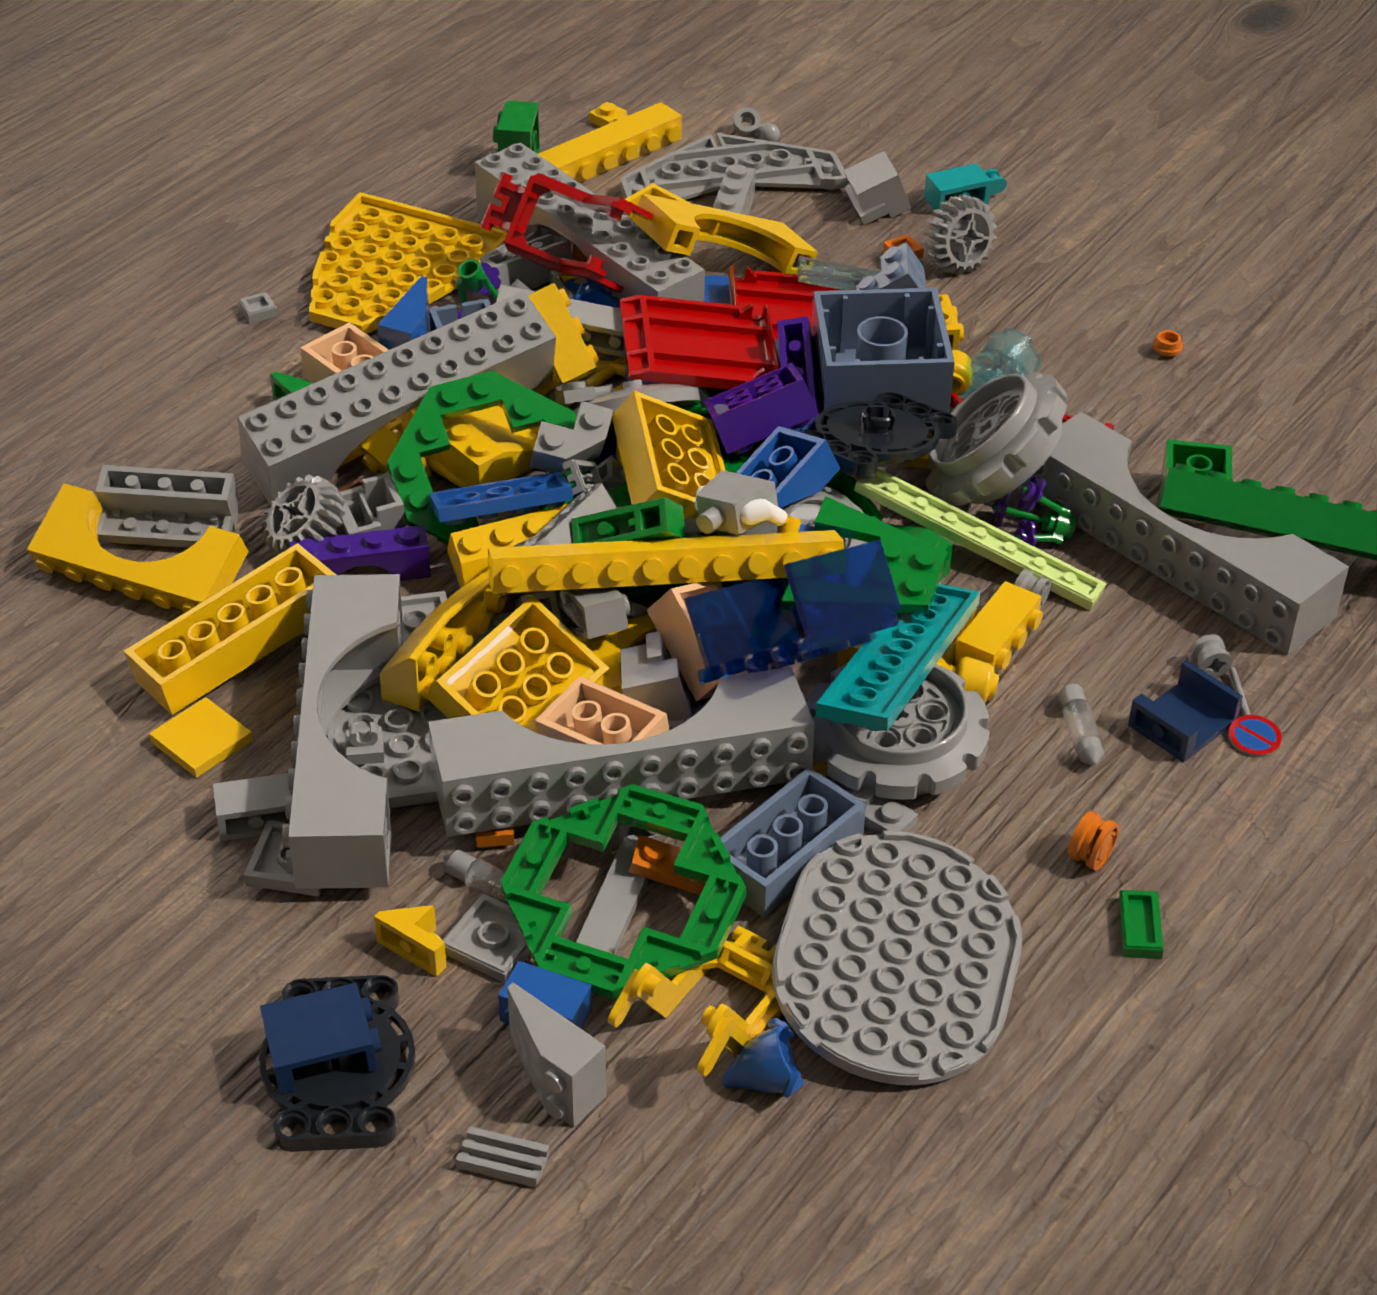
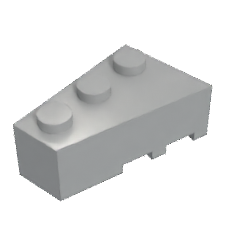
[479,225,573,293]
[555,587,630,639]

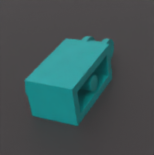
[924,163,1007,210]

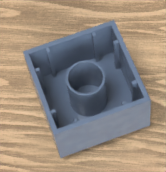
[812,288,955,413]

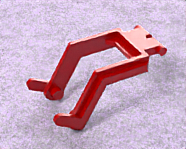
[479,172,653,294]

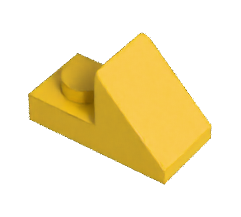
[374,905,447,977]

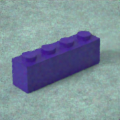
[777,316,821,429]

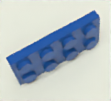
[429,471,573,525]

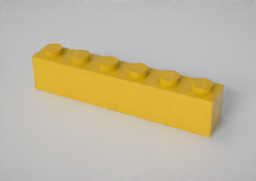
[538,102,682,183]

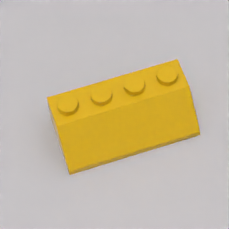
[447,503,570,600]

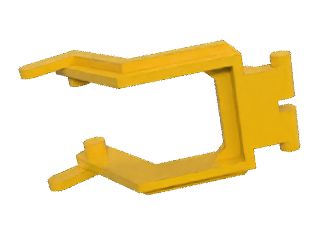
[608,926,782,1076]

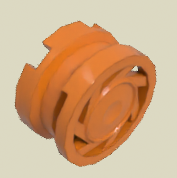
[1067,811,1120,871]

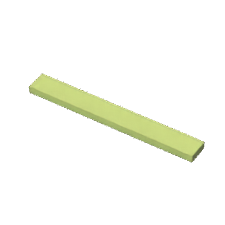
[854,468,1106,611]

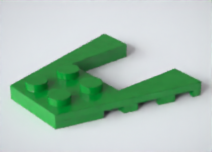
[782,496,948,614]

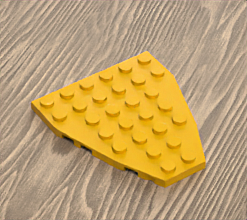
[309,192,507,334]

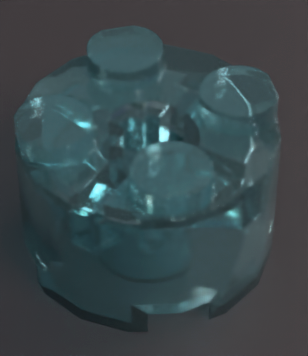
[971,328,1042,389]

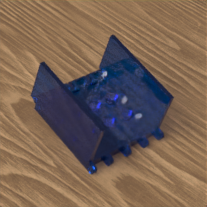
[684,540,901,684]

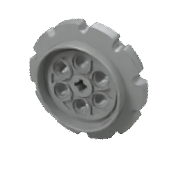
[925,372,1067,506]
[807,664,990,799]

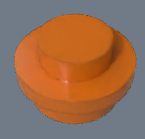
[1152,330,1183,357]

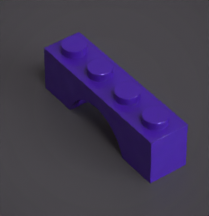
[290,525,431,581]

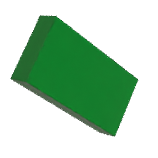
[1118,890,1164,959]

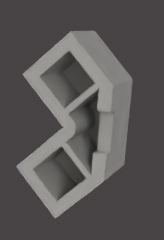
[529,401,613,475]

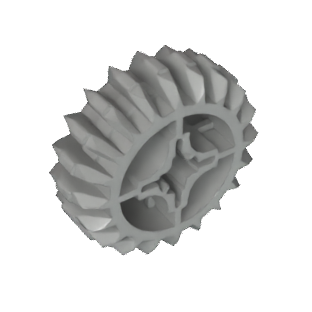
[924,195,998,275]
[261,474,346,555]

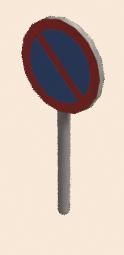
[1228,667,1282,757]

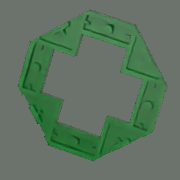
[387,371,593,546]
[500,784,747,999]

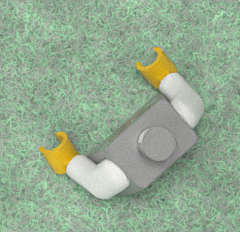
[695,470,801,535]

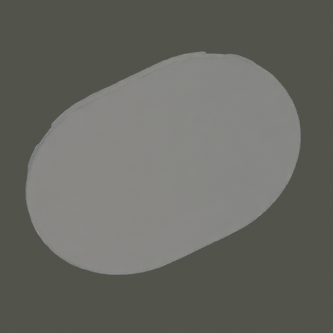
[772,830,1022,1085]

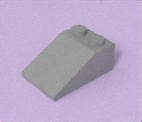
[507,982,607,1128]

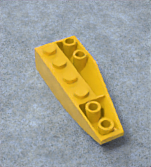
[379,570,512,712]

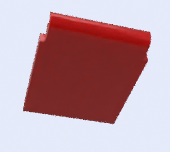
[728,264,859,340]
[619,295,780,389]

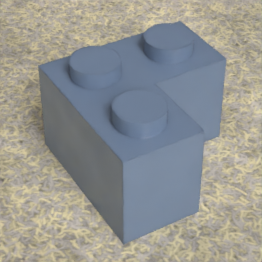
[856,242,926,290]

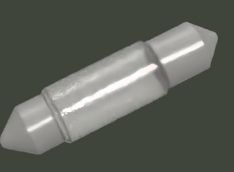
[1059,684,1104,766]
[444,850,508,905]

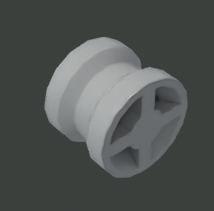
[1014,569,1051,609]
[1190,634,1233,678]

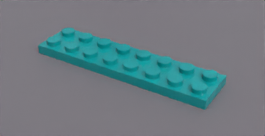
[816,584,980,731]

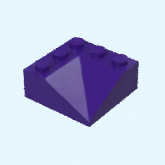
[704,363,818,455]

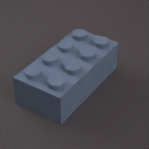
[720,767,866,918]

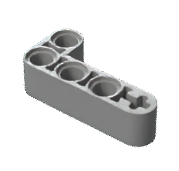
[513,483,617,547]

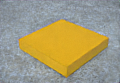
[149,697,253,778]

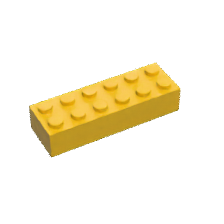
[124,543,336,715]

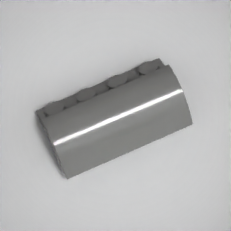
[95,465,238,548]

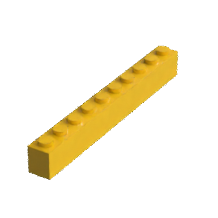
[488,530,844,594]

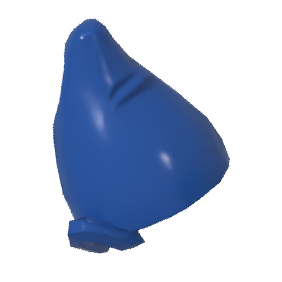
[722,1018,805,1099]

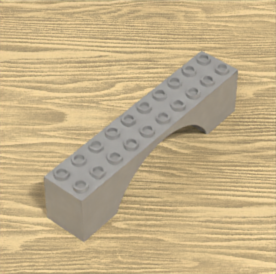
[474,142,705,304]
[238,291,556,506]
[1026,412,1349,656]
[282,574,404,889]
[428,667,815,837]

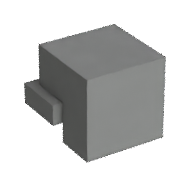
[844,151,911,225]
[340,473,407,535]
[620,631,692,721]

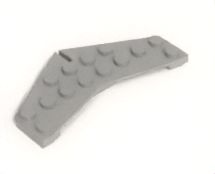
[621,133,848,200]

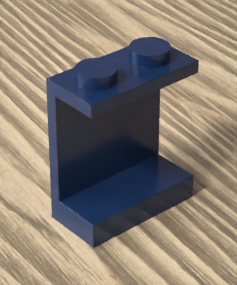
[1128,660,1243,763]
[260,982,382,1094]

